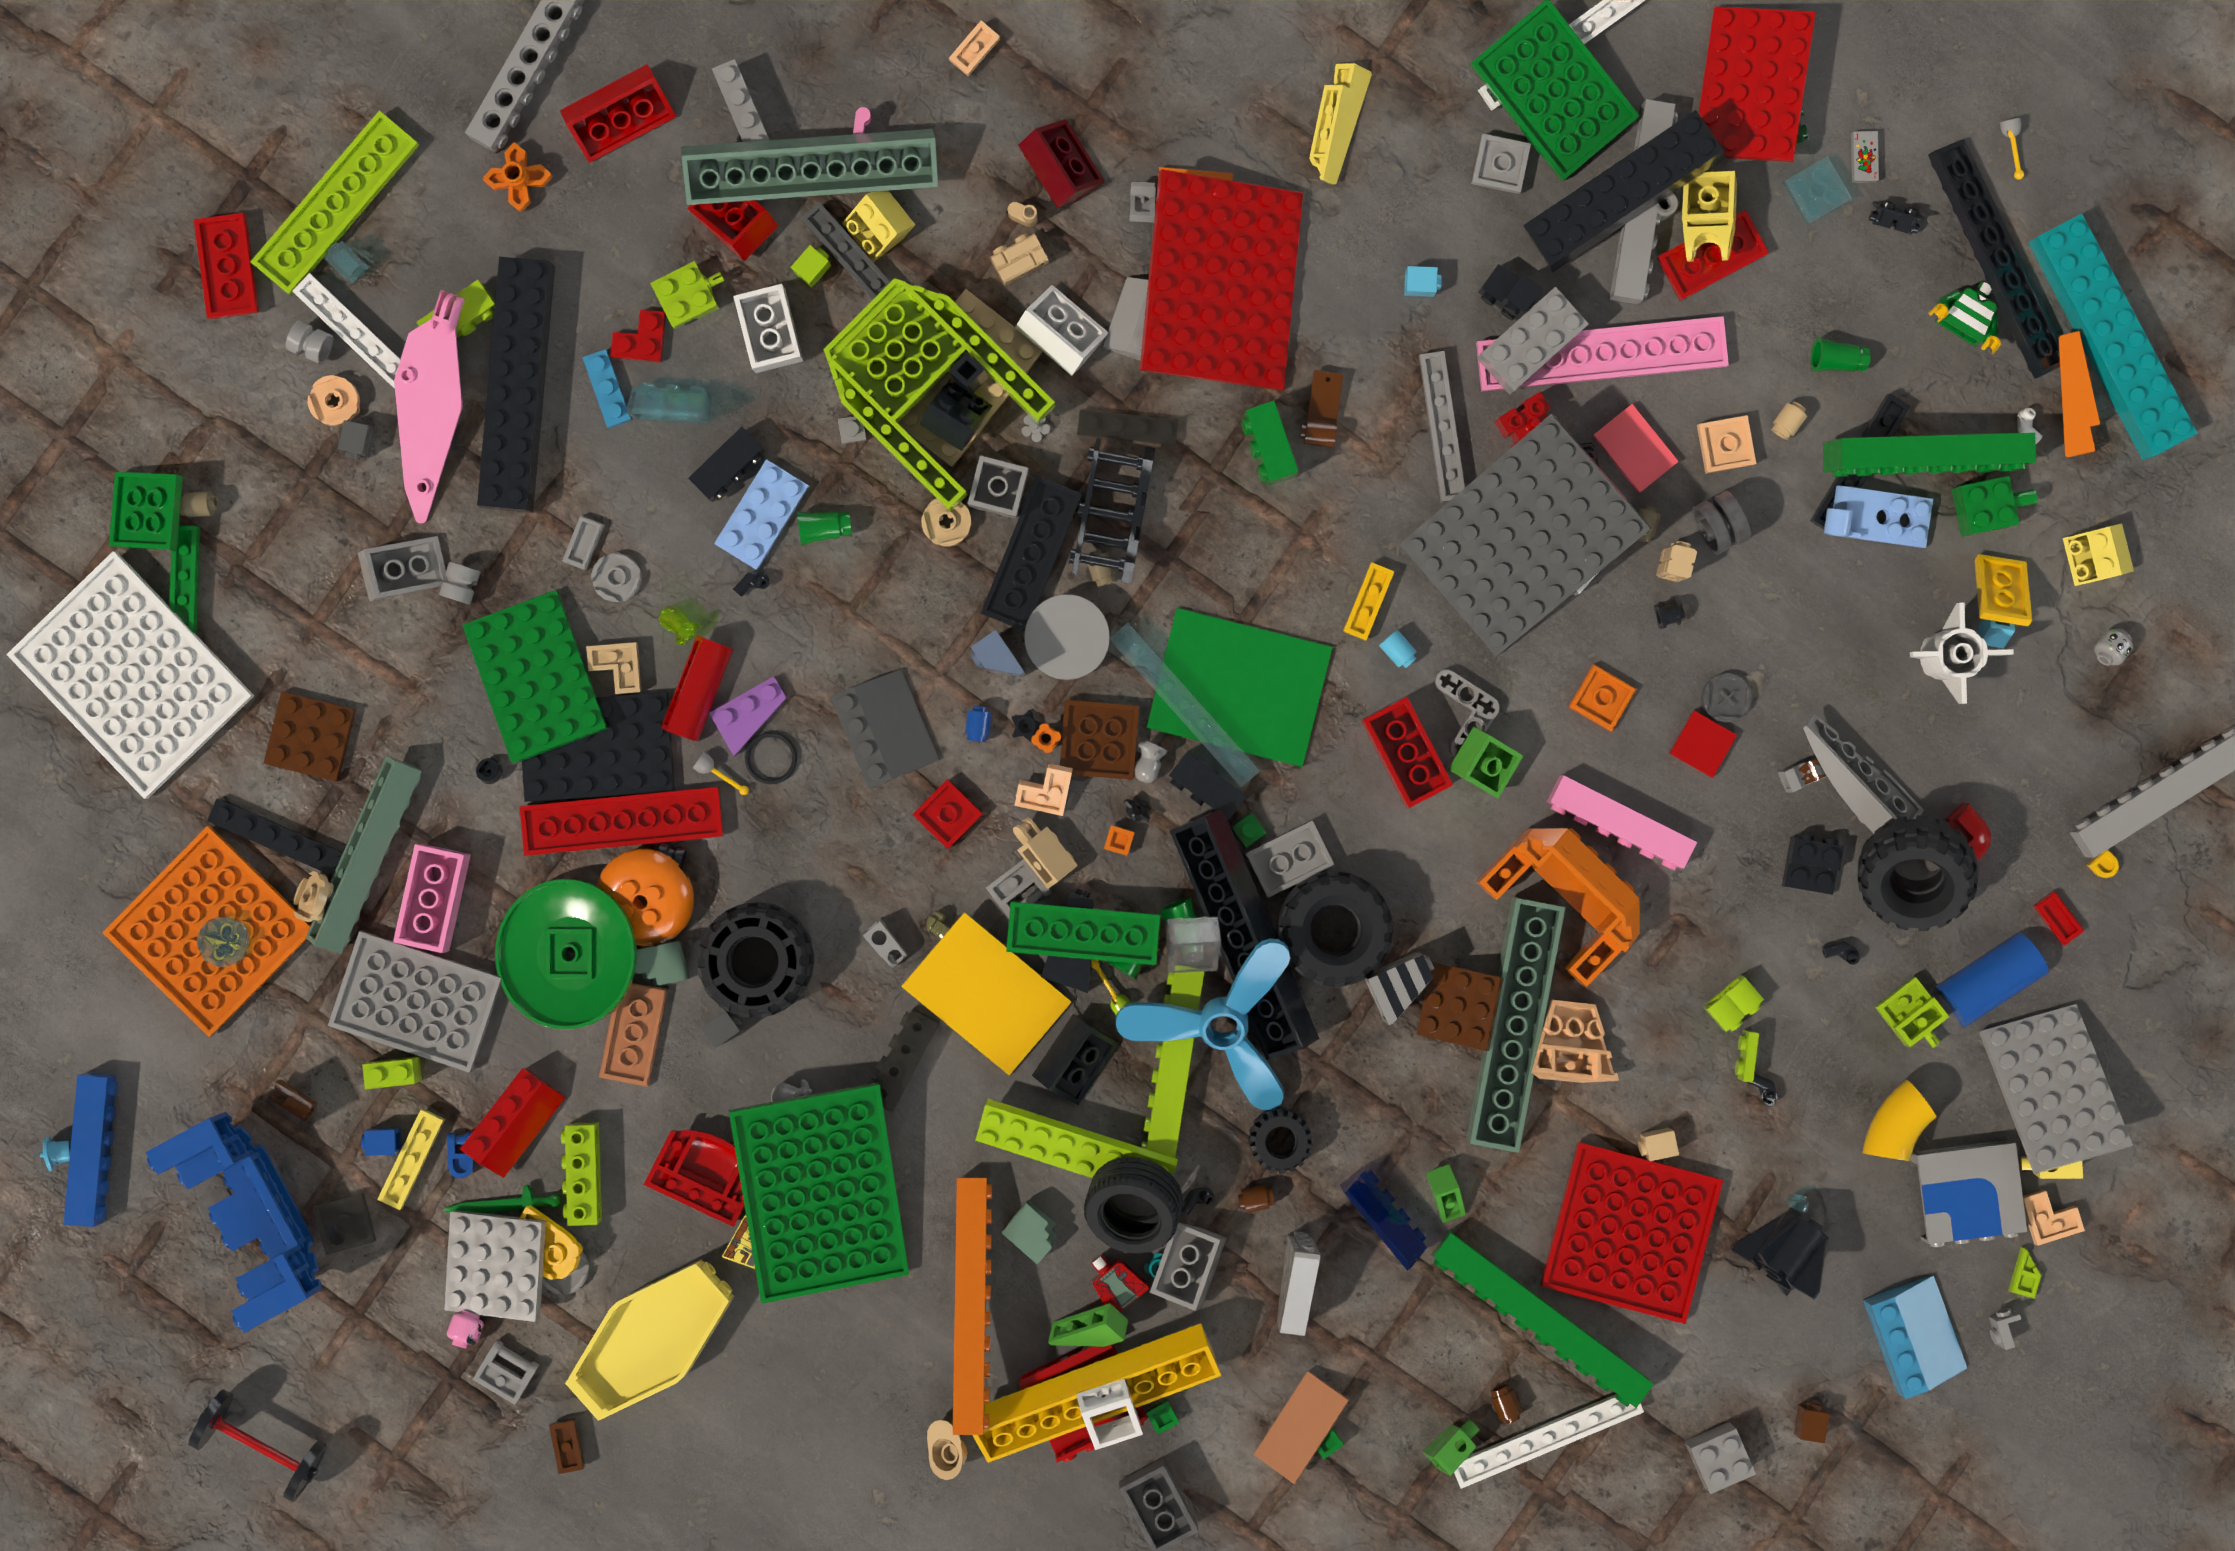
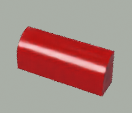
[661,635,734,742]

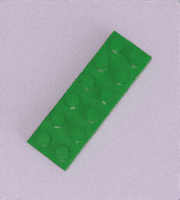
[1006,902,1161,965]

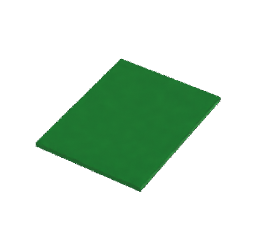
[1147,608,1332,767]

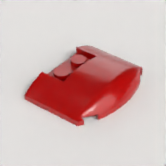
[643,1130,745,1227]

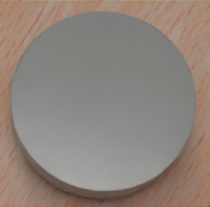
[1024,595,1109,680]

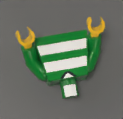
[1928,282,2001,354]

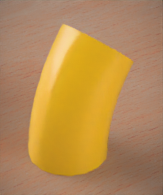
[1862,1079,1937,1161]

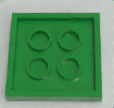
[109,472,183,551]

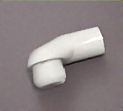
[2017,407,2043,444]

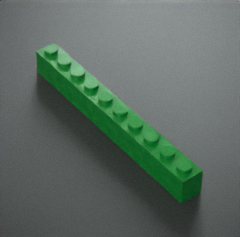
[1432,1230,1654,1408]

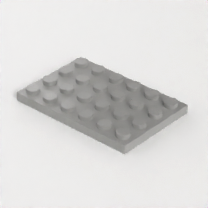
[328,931,501,1073]
[1979,1004,2133,1174]

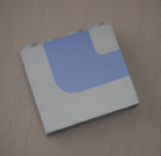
[1911,1140,2027,1247]

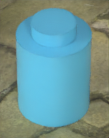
[1379,629,1417,668]

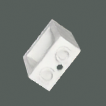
[1076,1379,1143,1450]

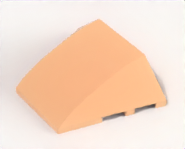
[1532,1000,1619,1083]

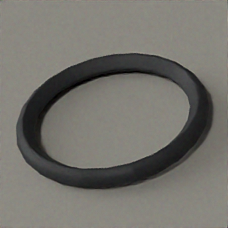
[745,732,797,784]

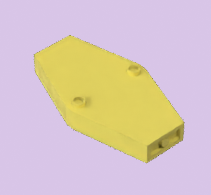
[565,1259,735,1421]

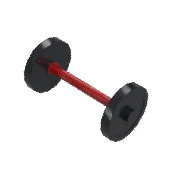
[188,1389,327,1502]

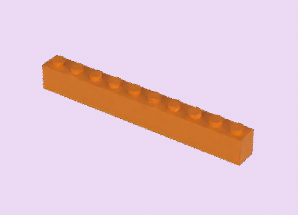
[953,1178,992,1435]

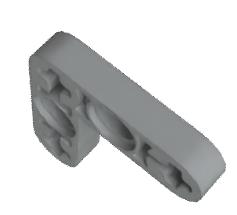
[1434,670,1499,759]

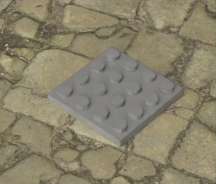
[444,1210,546,1322]

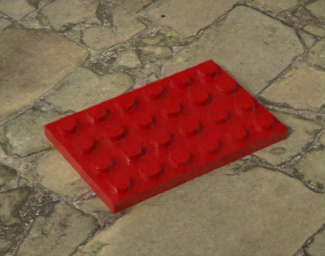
[1698,6,1816,163]

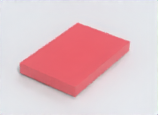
[1592,404,1679,493]

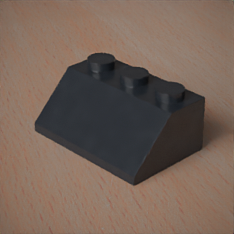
[1032,1014,1120,1105]

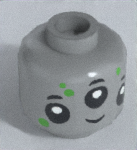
[2094,629,2133,666]

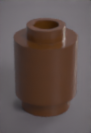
[1237,1184,1275,1213]
[1490,1384,1523,1424]

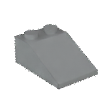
[358,536,448,602]

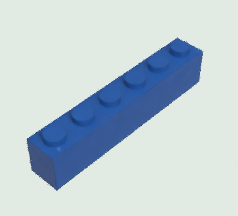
[64,1072,119,1227]

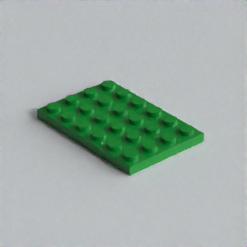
[1469,0,1639,181]
[462,590,608,764]

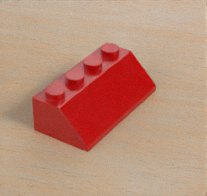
[560,64,676,163]
[460,1068,566,1178]

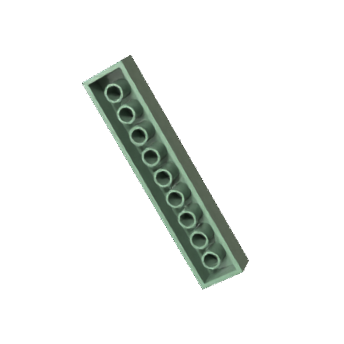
[681,129,938,205]
[1466,897,1565,1153]

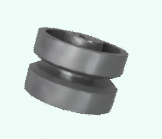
[1692,490,1751,555]

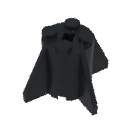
[1731,1207,1829,1300]

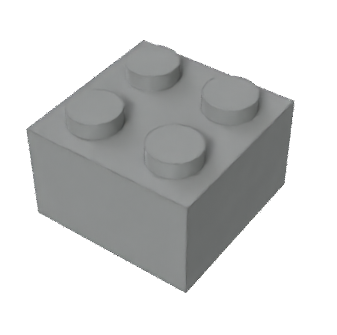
[968,456,1029,519]
[1684,1422,1756,1494]

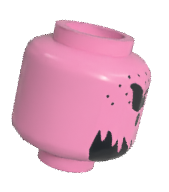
[447,1310,484,1349]

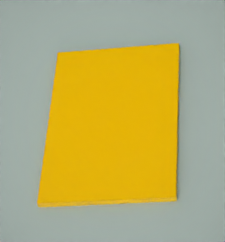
[901,912,1072,1075]

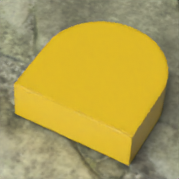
[2087,849,2119,878]

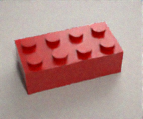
[1360,697,1453,808]

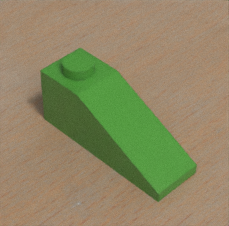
[1048,1303,1128,1347]

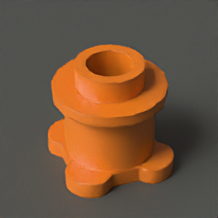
[1031,724,1061,753]

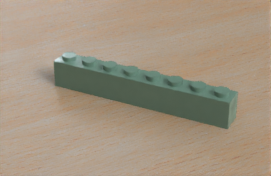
[306,755,422,954]

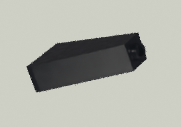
[1041,889,1094,993]

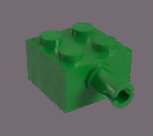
[1951,476,2038,537]

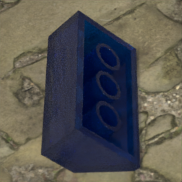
[1340,1167,1427,1271]

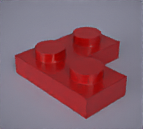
[610,310,666,363]

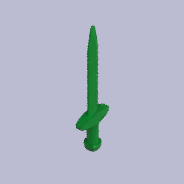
[444,1184,561,1213]

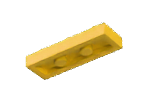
[1343,562,1394,641]

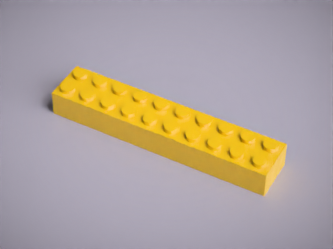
[973,1323,1221,1463]

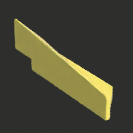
[1309,63,1372,184]

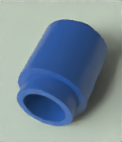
[965,706,992,742]

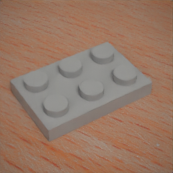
[1245,820,1334,898]

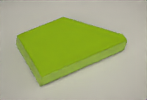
[2008,1247,2042,1299]

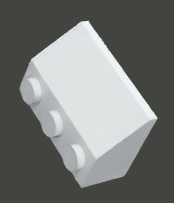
[1015,285,1109,376]

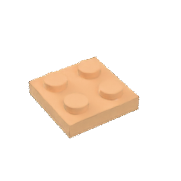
[1697,415,1756,474]

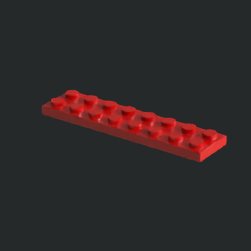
[519,787,724,856]

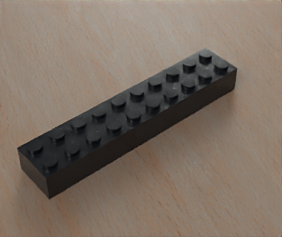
[477,256,555,513]
[1170,809,1320,1060]

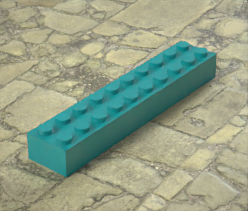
[2028,214,2198,460]

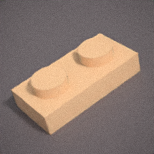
[949,21,1000,76]

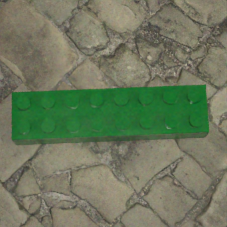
[1823,433,2036,477]

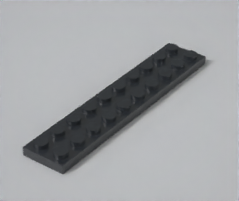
[1928,139,2060,379]

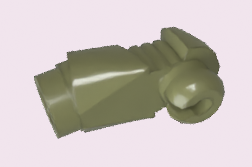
[926,911,950,940]

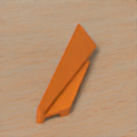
[2059,331,2100,457]

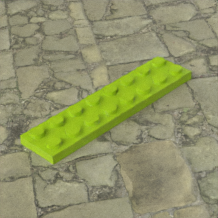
[250,110,420,296]
[975,1098,1178,1178]

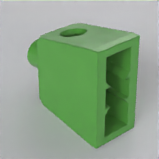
[1422,1419,1479,1476]

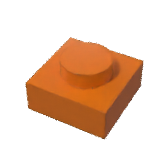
[1104,825,1135,856]

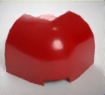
[1945,802,1991,861]

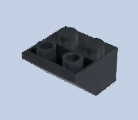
[920,379,993,451]

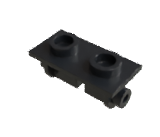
[1869,200,1925,235]

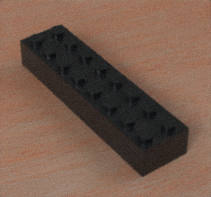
[1523,110,1724,273]

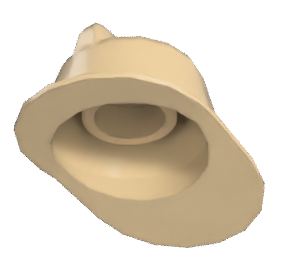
[927,1420,968,1480]

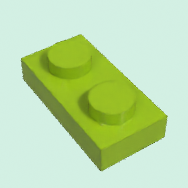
[1735,1030,1759,1083]

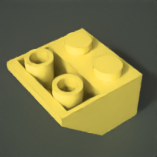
[842,190,915,262]
[2063,523,2134,586]

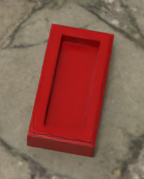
[2033,891,2084,946]

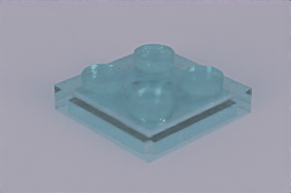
[1783,156,1852,225]

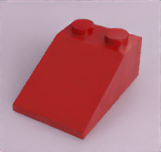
[687,200,778,262]

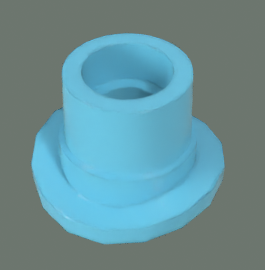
[40,1137,71,1172]

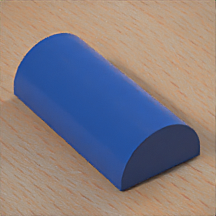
[1936,932,2049,1028]

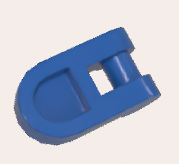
[447,1132,475,1178]

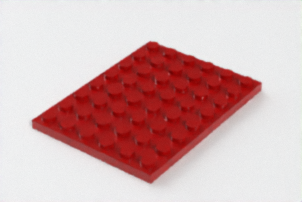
[1139,169,1303,391]

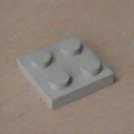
[1471,133,1531,194]

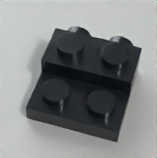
[1782,834,1844,895]

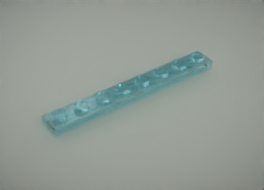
[1109,623,1260,788]

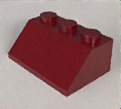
[1018,119,1105,208]

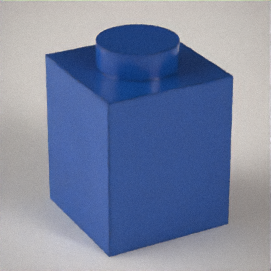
[361,1127,401,1156]

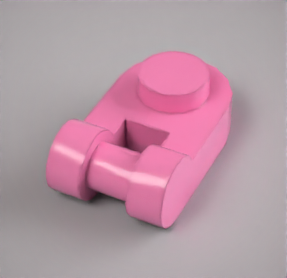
[853,107,871,134]

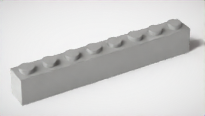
[2070,726,2235,858]

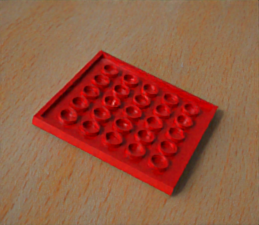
[1540,1141,1723,1324]

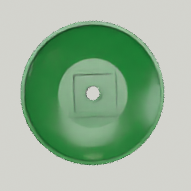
[495,879,637,1030]

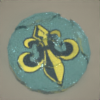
[197,917,250,967]

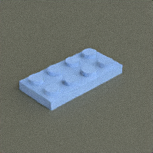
[714,459,810,571]

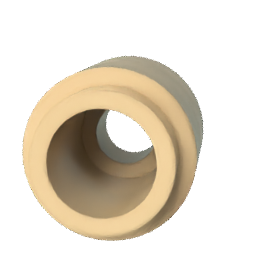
[1771,402,1807,440]

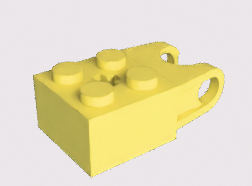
[1682,171,1737,262]

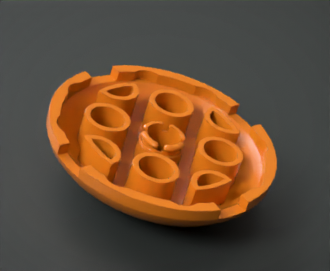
[597,849,694,946]

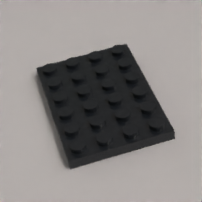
[522,693,675,802]

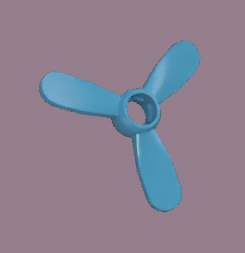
[1116,939,1290,1110]

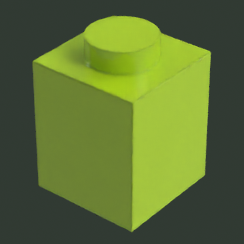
[790,245,831,288]

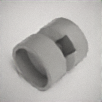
[286,321,334,364]
[438,562,481,605]

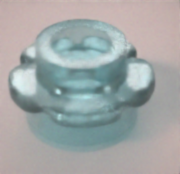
[1787,1194,1812,1212]

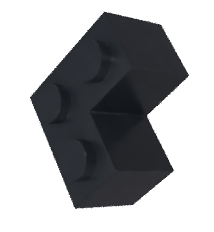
[1478,264,1543,321]

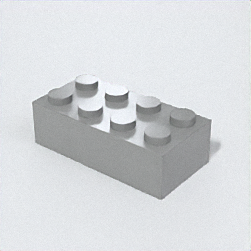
[1477,287,1589,395]

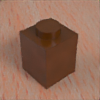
[1794,1402,1829,1443]

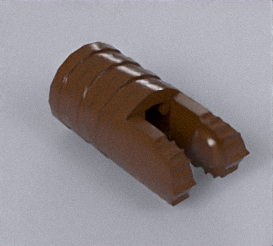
[269,1079,317,1121]

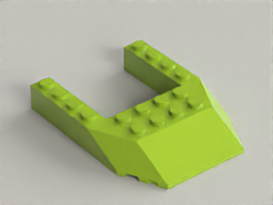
[823,278,1056,512]

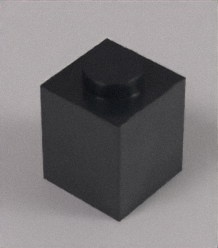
[950,353,989,395]

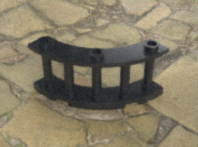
[1069,438,1155,584]

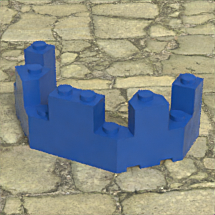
[146,1112,322,1333]

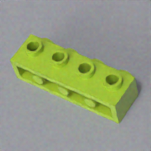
[561,1122,602,1226]

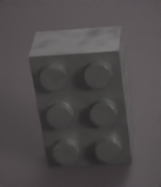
[1119,1458,1199,1551]

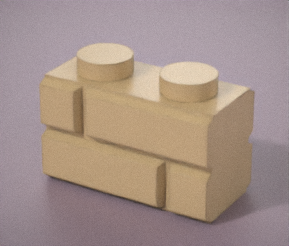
[990,233,1049,287]
[1656,541,1697,582]

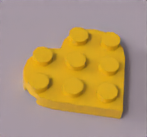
[520,1205,583,1280]

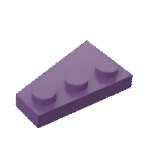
[709,676,787,756]

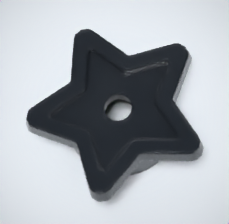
[1011,710,1042,742]
[1124,795,1151,822]

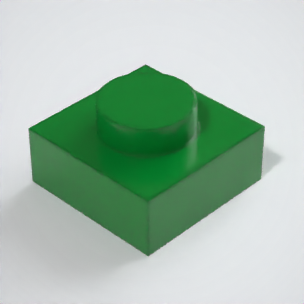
[1231,813,1266,848]
[1146,1399,1180,1435]
[1317,1427,1345,1460]

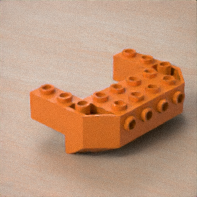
[1475,828,1640,987]

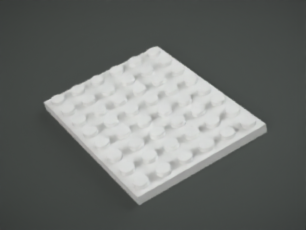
[6,551,254,799]

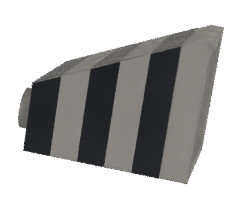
[1365,951,1434,1025]

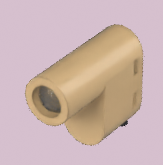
[1006,202,1038,227]

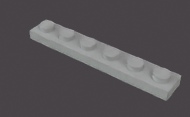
[1419,351,1465,503]

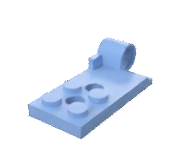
[1824,486,1933,548]

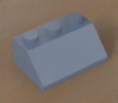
[970,630,1026,677]

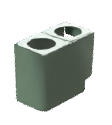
[635,940,690,986]
[1002,1200,1056,1264]

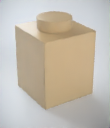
[1638,1128,1679,1161]

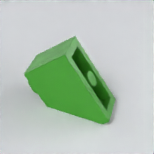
[1426,1165,1466,1223]

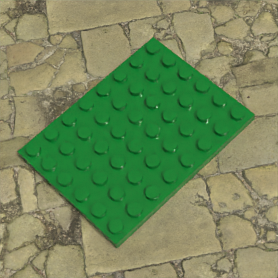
[729,1082,909,1304]

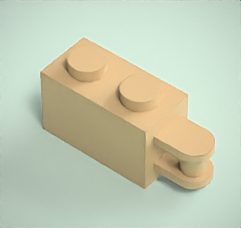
[1013,818,1078,889]

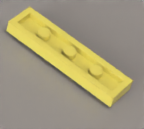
[377,1109,445,1210]

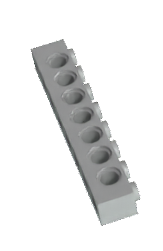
[465,0,584,153]

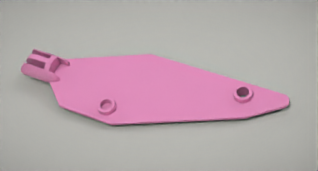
[394,290,465,523]

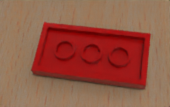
[1657,210,1769,301]
[194,213,259,320]

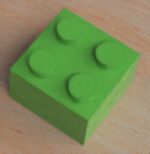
[1448,727,1523,799]

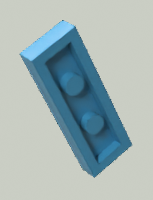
[582,349,632,429]

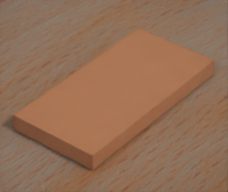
[599,982,668,1087]
[1254,1371,1350,1484]

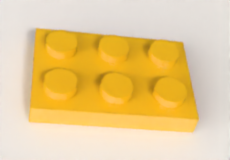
[1975,554,2032,626]

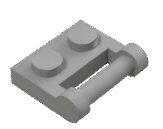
[986,859,1052,918]
[472,1339,540,1405]

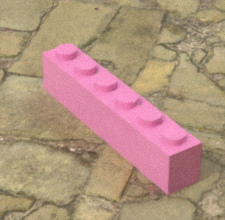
[1547,775,1697,871]

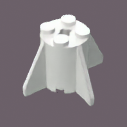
[1910,603,2014,704]

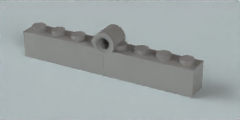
[1609,99,1678,305]

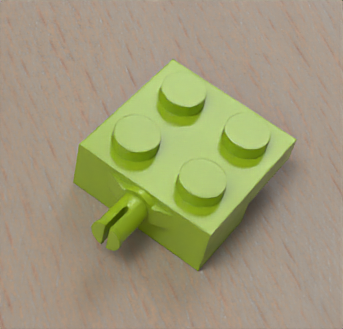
[650,261,725,329]
[1874,976,1949,1048]

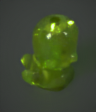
[659,606,699,645]

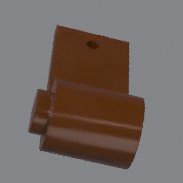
[1299,370,1344,448]

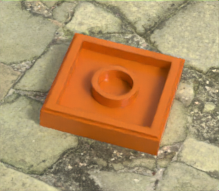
[1568,664,1636,732]

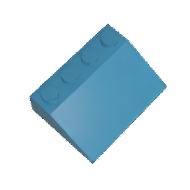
[1863,1275,1967,1399]

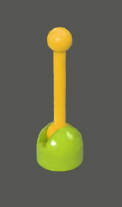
[1091,960,1131,1015]

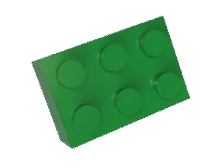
[1240,401,1298,487]

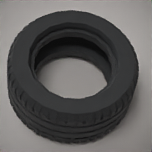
[1084,1157,1183,1253]

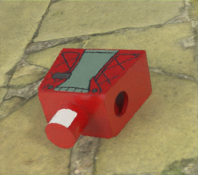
[1091,1254,1149,1312]

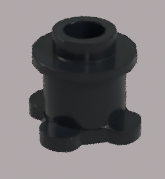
[1654,600,1685,629]

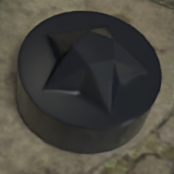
[476,758,503,784]

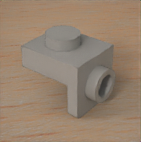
[1129,182,1156,222]
[1989,1308,2021,1350]

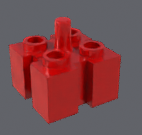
[1494,391,1558,448]

